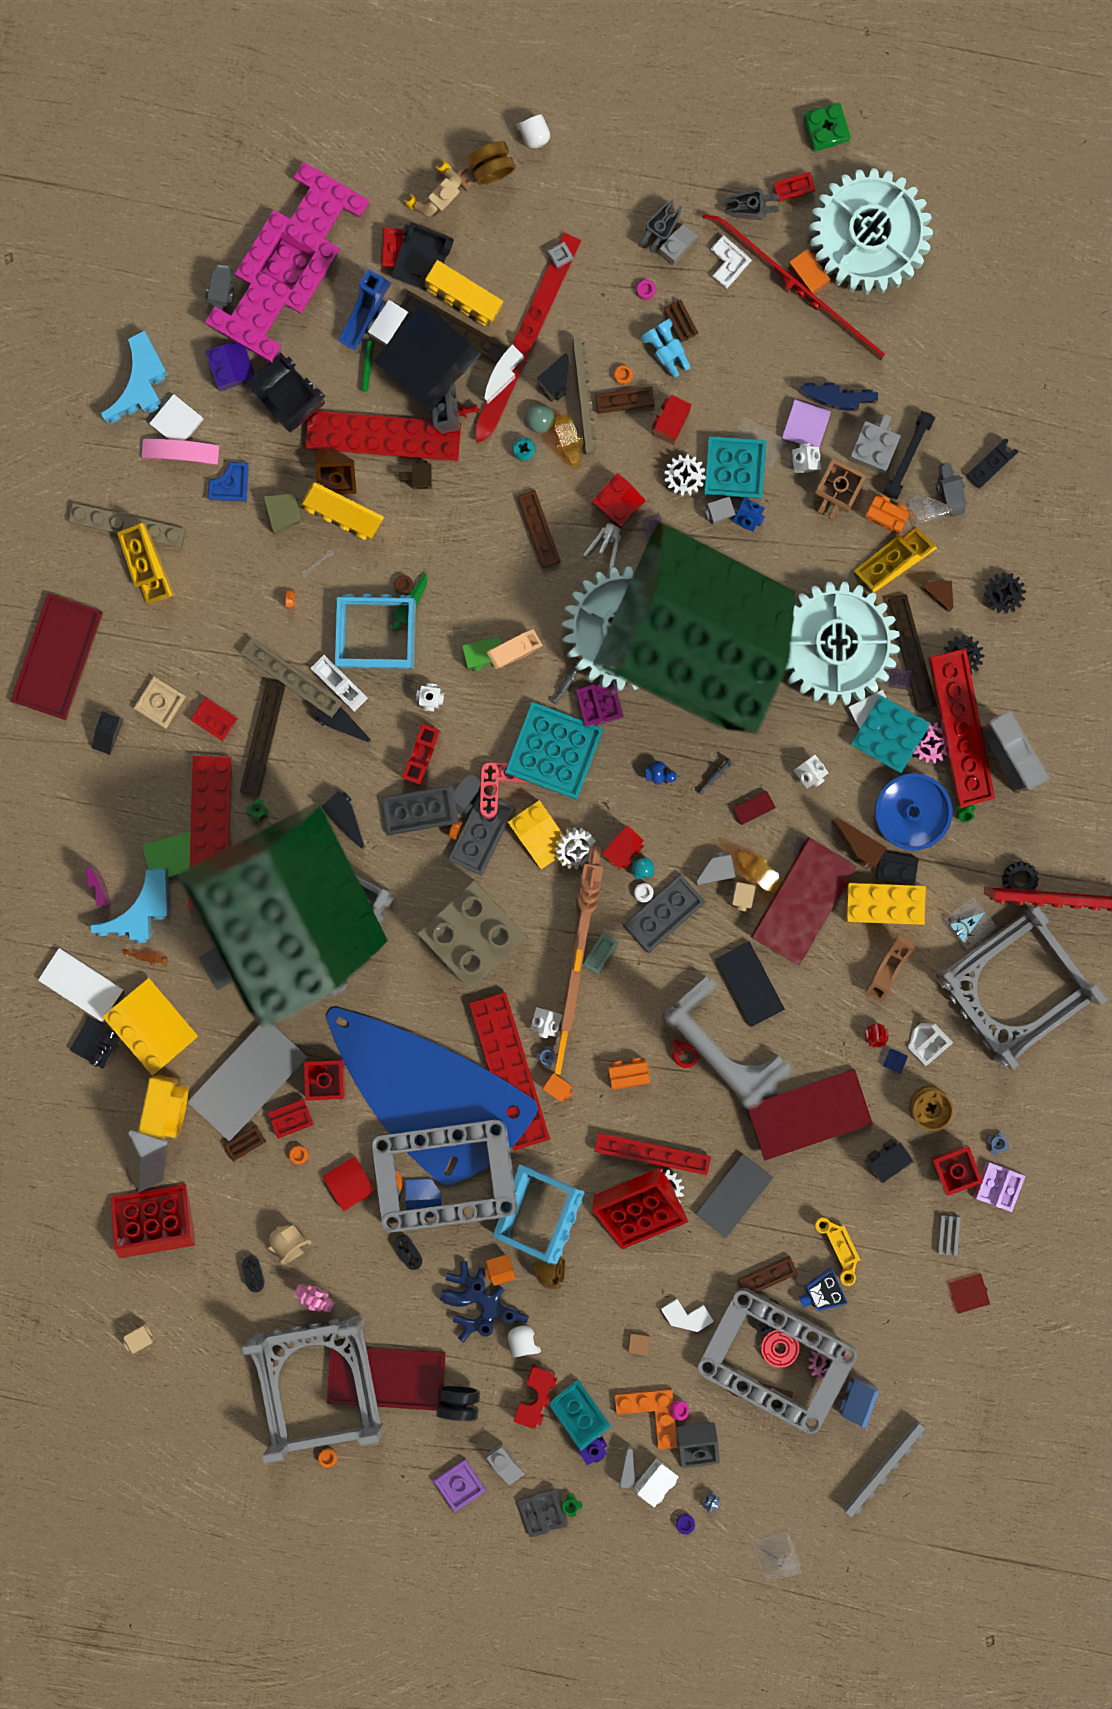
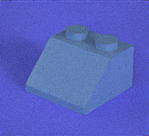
[838,1377,879,1428]

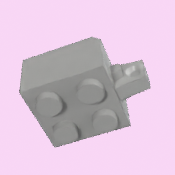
[849,414,901,475]

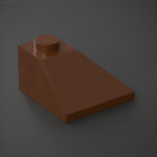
[315,450,357,494]

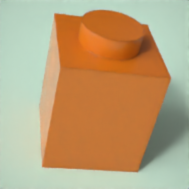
[543,1072,573,1102]
[485,1254,516,1286]

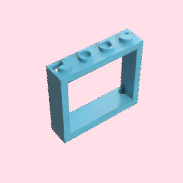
[335,594,416,669]
[492,1165,585,1264]

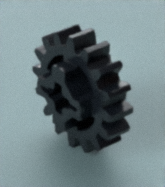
[983,572,1026,614]
[943,635,985,675]

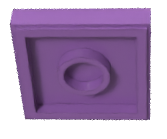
[433,1458,486,1513]

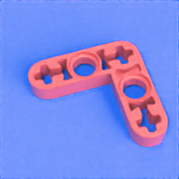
[480,762,529,819]

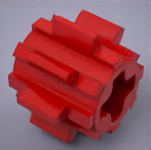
[865,1023,889,1048]

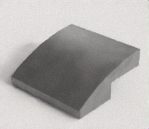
[517,1488,569,1537]

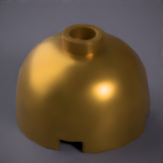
[532,1251,566,1289]

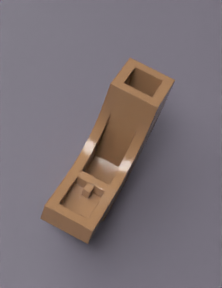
[865,935,916,1002]

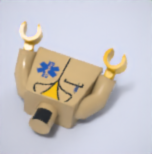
[404,160,462,217]

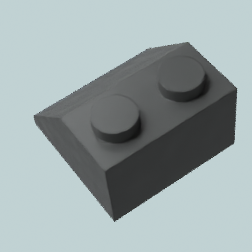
[677,1422,720,1468]

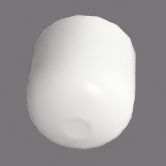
[516,115,550,149]
[508,1325,541,1357]

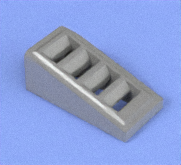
[619,1445,635,1488]

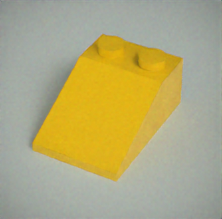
[508,800,563,869]

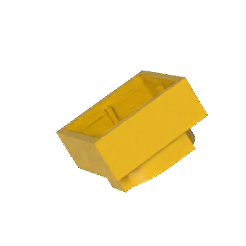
[139,1075,190,1140]

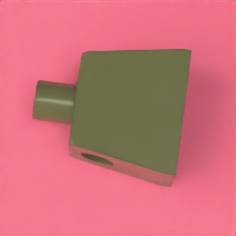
[264,494,306,535]

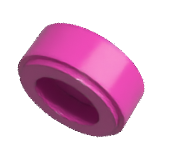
[636,280,656,300]
[670,1400,689,1420]

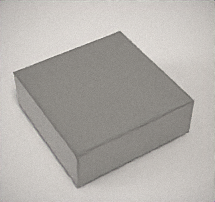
[547,242,573,269]

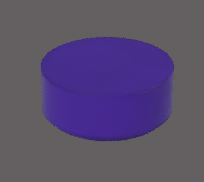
[676,1513,695,1534]

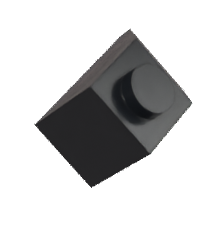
[92,711,124,755]

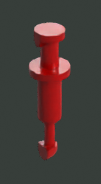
[458,404,479,418]

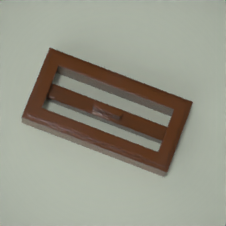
[664,299,698,343]
[223,1125,267,1162]

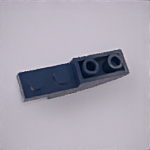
[799,382,878,411]

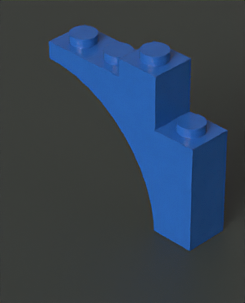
[338,269,392,351]

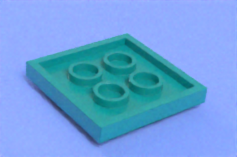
[705,436,767,499]
[851,695,931,774]

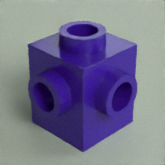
[576,1436,607,1465]

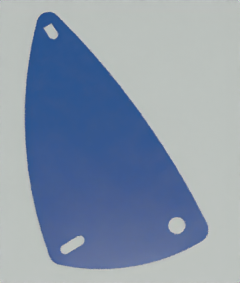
[327,1008,538,1185]

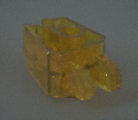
[555,414,584,468]
[735,850,781,893]

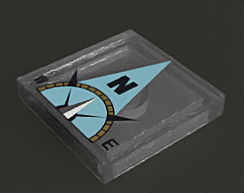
[943,896,997,950]

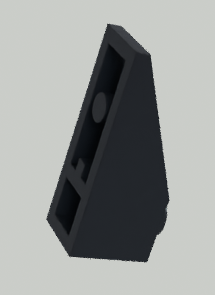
[315,706,372,743]
[322,791,365,849]

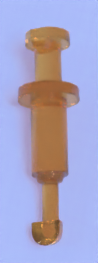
[123,949,168,966]

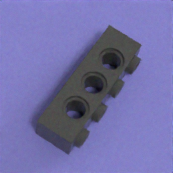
[432,382,460,434]

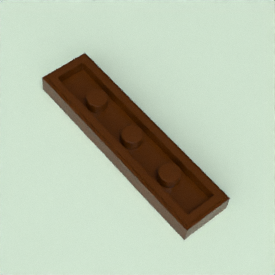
[517,490,561,569]

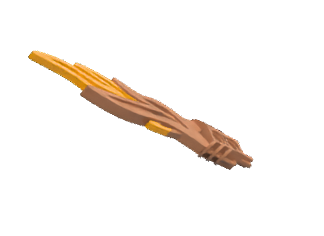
[555,845,603,1075]

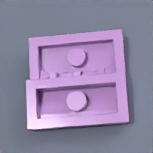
[782,399,831,447]
[973,1161,1025,1212]

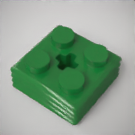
[803,102,851,152]

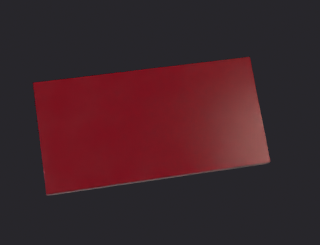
[10,593,103,720]
[750,837,857,966]
[746,1069,873,1161]
[327,1345,446,1411]

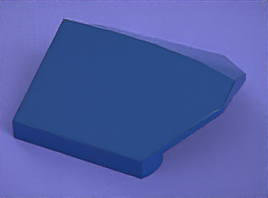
[406,1179,441,1218]

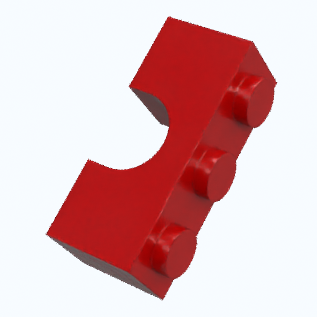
[402,724,441,785]
[513,1364,557,1430]

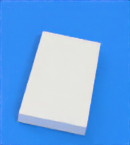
[38,948,124,1022]

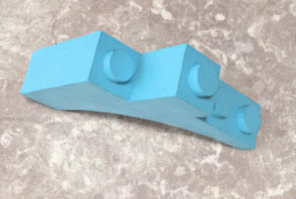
[101,331,168,424]
[90,868,170,943]

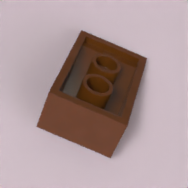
[832,818,887,869]

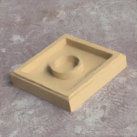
[133,676,187,729]

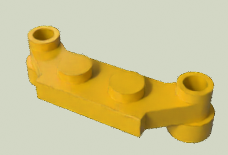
[815,1217,860,1286]

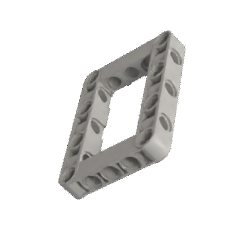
[372,1120,517,1232]
[698,1288,857,1434]

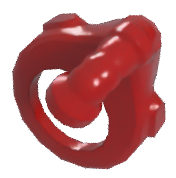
[672,1040,699,1068]

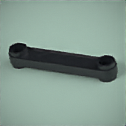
[883,411,936,500]

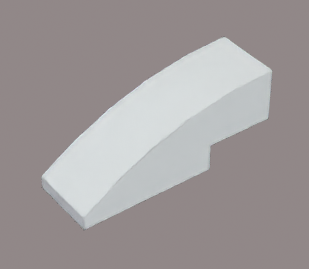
[484,344,524,404]
[311,655,368,712]

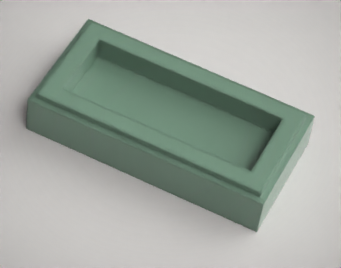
[582,932,619,975]

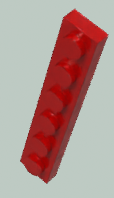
[594,1132,711,1175]

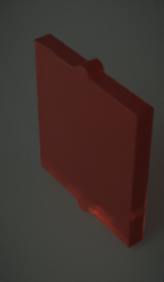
[949,1273,990,1314]

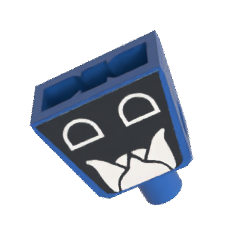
[799,1267,848,1311]

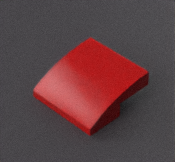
[322,1156,376,1211]

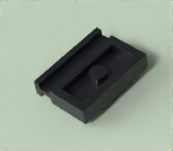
[876,852,919,886]

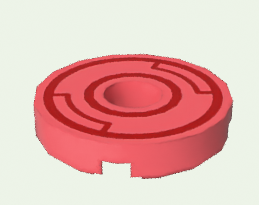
[761,1329,799,1367]

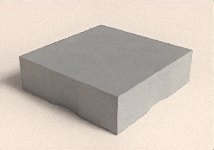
[981,711,1050,793]

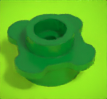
[246,799,269,822]
[955,805,975,822]
[562,1494,583,1517]

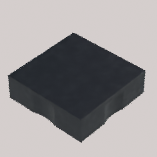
[373,302,481,412]

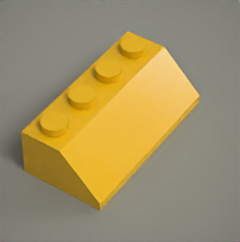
[301,482,384,541]

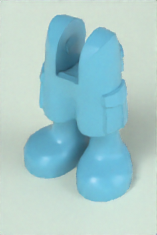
[640,319,690,378]

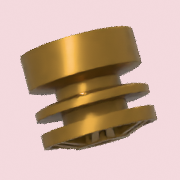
[909,1086,954,1131]

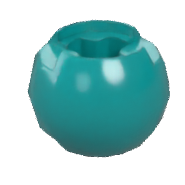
[512,437,536,461]
[631,858,655,878]

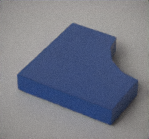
[208,462,249,502]

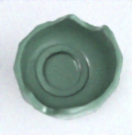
[524,404,555,433]

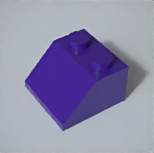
[206,343,255,391]

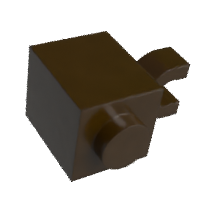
[399,460,432,490]

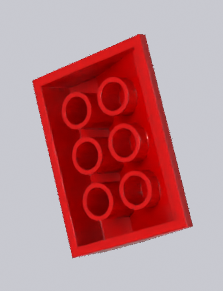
[592,1167,688,1250]
[110,1184,195,1259]

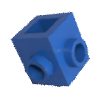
[733,498,765,532]

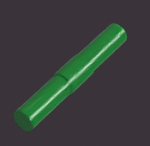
[360,341,374,392]

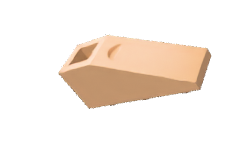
[487,629,543,669]

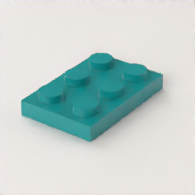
[548,1380,612,1450]

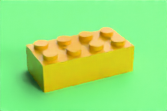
[424,260,503,327]
[845,883,926,925]

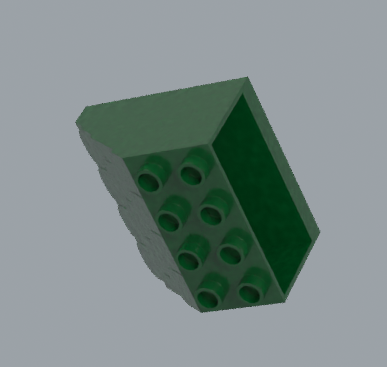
[593,523,795,734]
[178,802,388,1029]

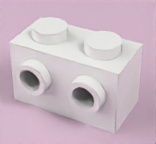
[367,300,409,346]
[633,1458,678,1507]

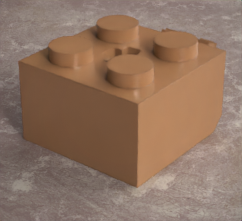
[813,458,867,520]

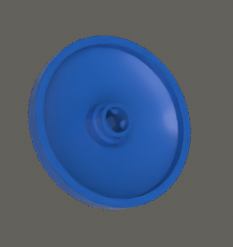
[875,773,952,850]

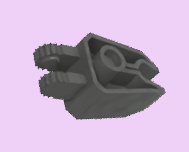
[725,189,779,220]
[639,200,681,253]
[205,264,234,313]
[936,463,966,517]
[454,774,481,815]

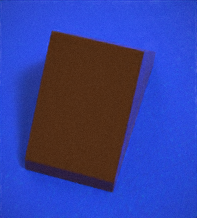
[920,581,954,612]

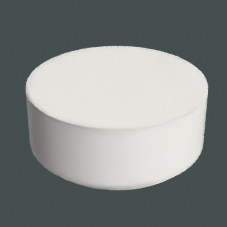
[634,883,653,902]

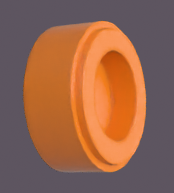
[614,365,633,385]
[448,821,462,840]
[289,1145,309,1165]
[318,1447,338,1468]

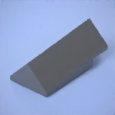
[126,1131,168,1192]

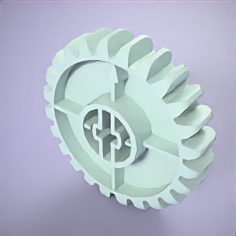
[808,168,933,295]
[561,566,638,691]
[786,581,900,706]

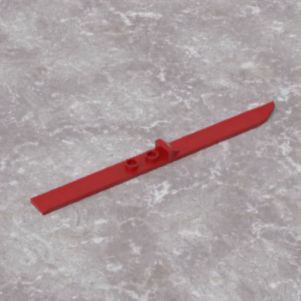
[702,214,885,361]
[476,232,581,443]

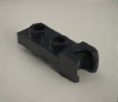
[967,438,1019,489]

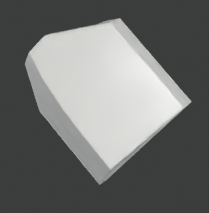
[908,1023,953,1066]

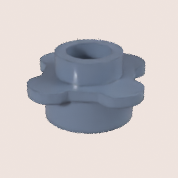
[536,1046,557,1069]
[987,1133,1009,1155]
[703,1491,720,1513]

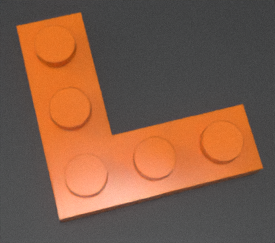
[615,1389,678,1449]

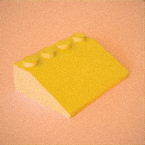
[102,978,198,1076]

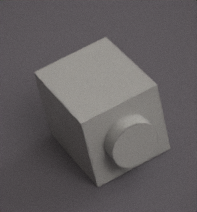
[705,496,736,524]

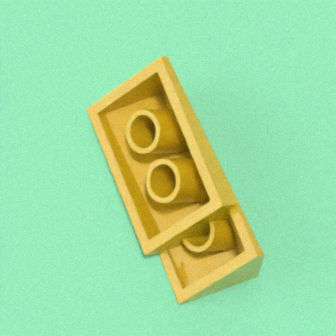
[117,523,175,604]
[854,527,937,593]

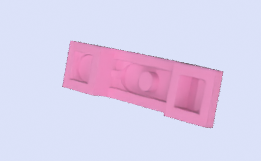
[141,439,220,465]

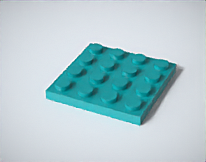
[505,702,604,801]

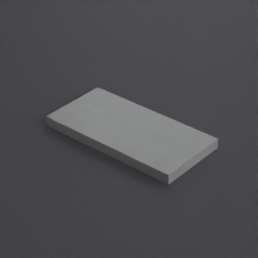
[187,1024,308,1141]

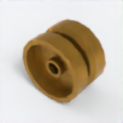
[467,141,516,185]

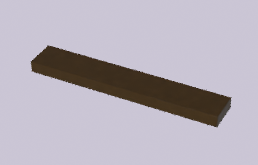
[400,291,508,364]
[888,594,936,710]
[240,680,286,796]

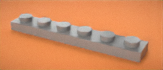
[843,1420,925,1518]

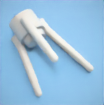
[584,523,621,568]

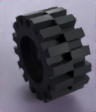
[1002,862,1039,890]

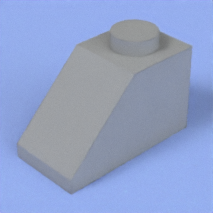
[659,224,698,266]
[696,852,735,885]
[486,1442,525,1486]

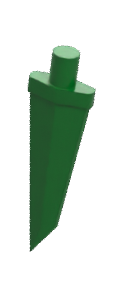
[392,571,427,631]

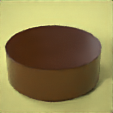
[394,575,414,595]

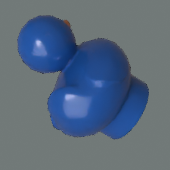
[645,761,677,785]

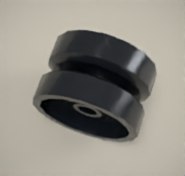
[436,1386,480,1421]

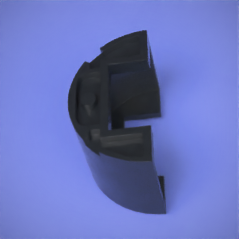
[246,353,326,433]

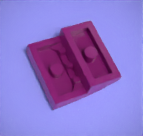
[576,681,624,727]
[86,867,110,906]

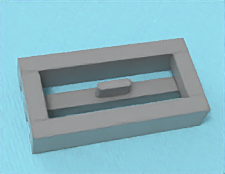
[937,1215,961,1256]

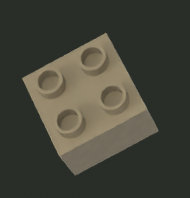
[418,881,528,990]

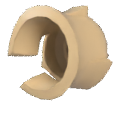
[268,1225,312,1265]

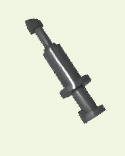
[552,663,578,703]
[698,757,734,795]

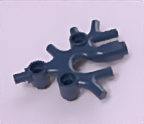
[440,1261,529,1343]

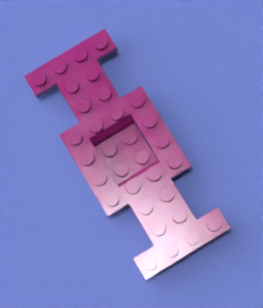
[205,162,370,363]

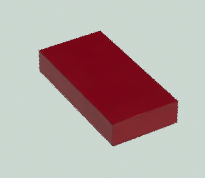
[733,791,776,825]

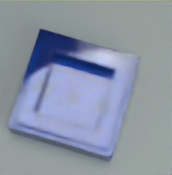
[883,1049,908,1074]

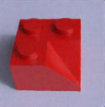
[652,394,692,445]
[592,472,646,529]
[601,825,644,870]
[304,1059,346,1101]
[930,1145,983,1196]

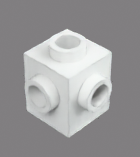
[792,443,821,473]
[416,683,444,712]
[793,755,828,789]
[530,1007,562,1038]

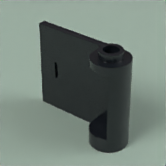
[391,222,454,291]

